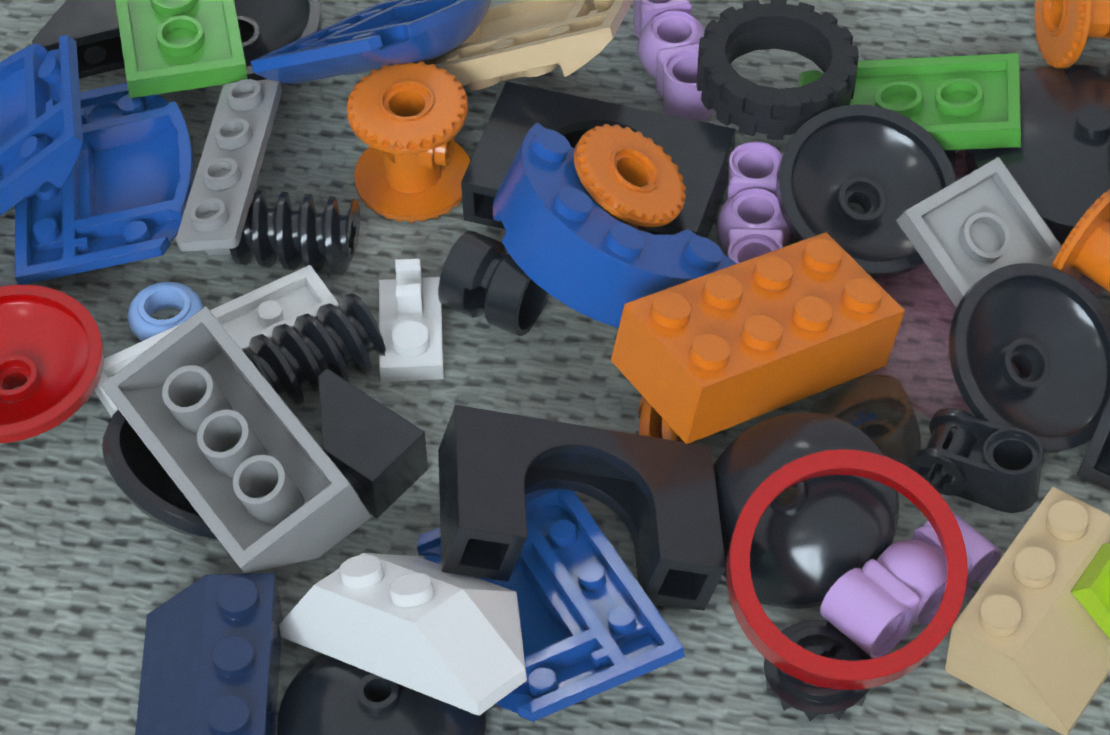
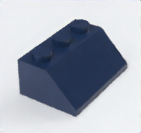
[135,573,283,735]

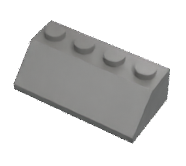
[100,306,371,574]

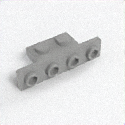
[176,79,282,256]

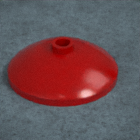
[0,285,104,443]

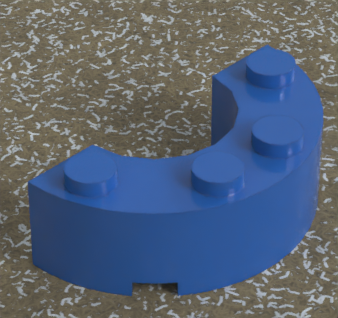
[493,123,737,328]

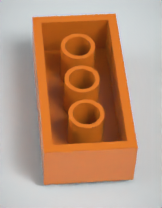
[611,232,905,445]

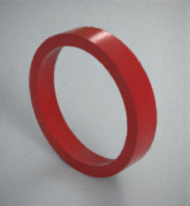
[726,449,968,690]

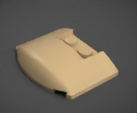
[417,0,634,90]

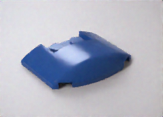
[251,0,491,84]
[0,35,83,216]
[15,82,194,285]
[417,489,685,722]

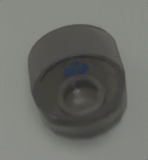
[809,375,921,467]

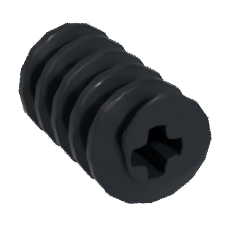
[230,189,360,275]
[242,293,386,405]

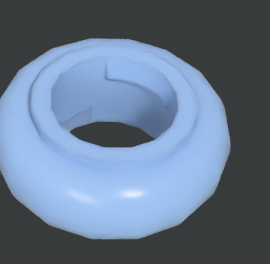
[127,282,204,342]

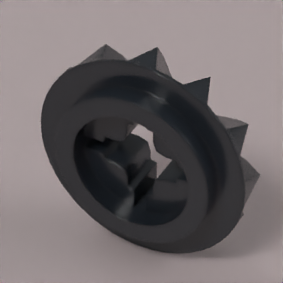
[764,620,872,722]

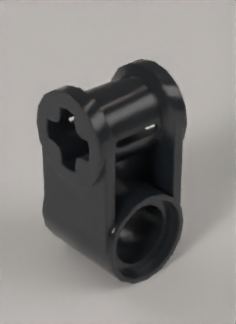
[909,408,1043,513]

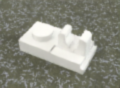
[379,258,444,382]

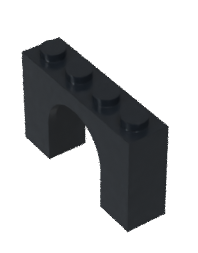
[461,81,736,239]
[438,405,726,611]

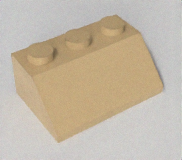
[945,487,1110,735]

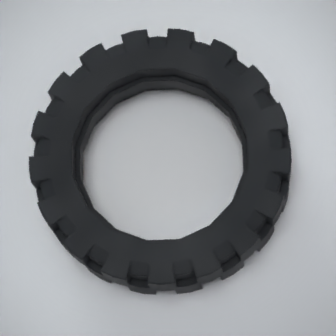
[696,0,859,140]

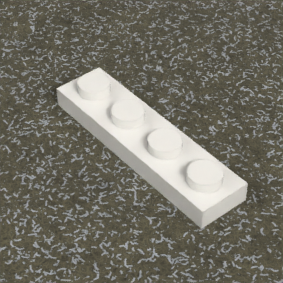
[94,265,339,417]

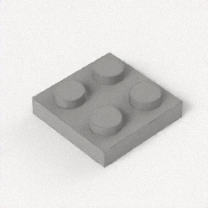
[896,157,1062,308]

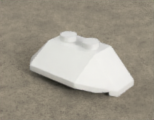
[279,553,527,716]

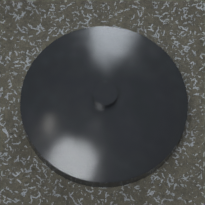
[965,64,1110,242]

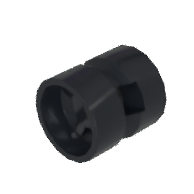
[438,231,549,336]

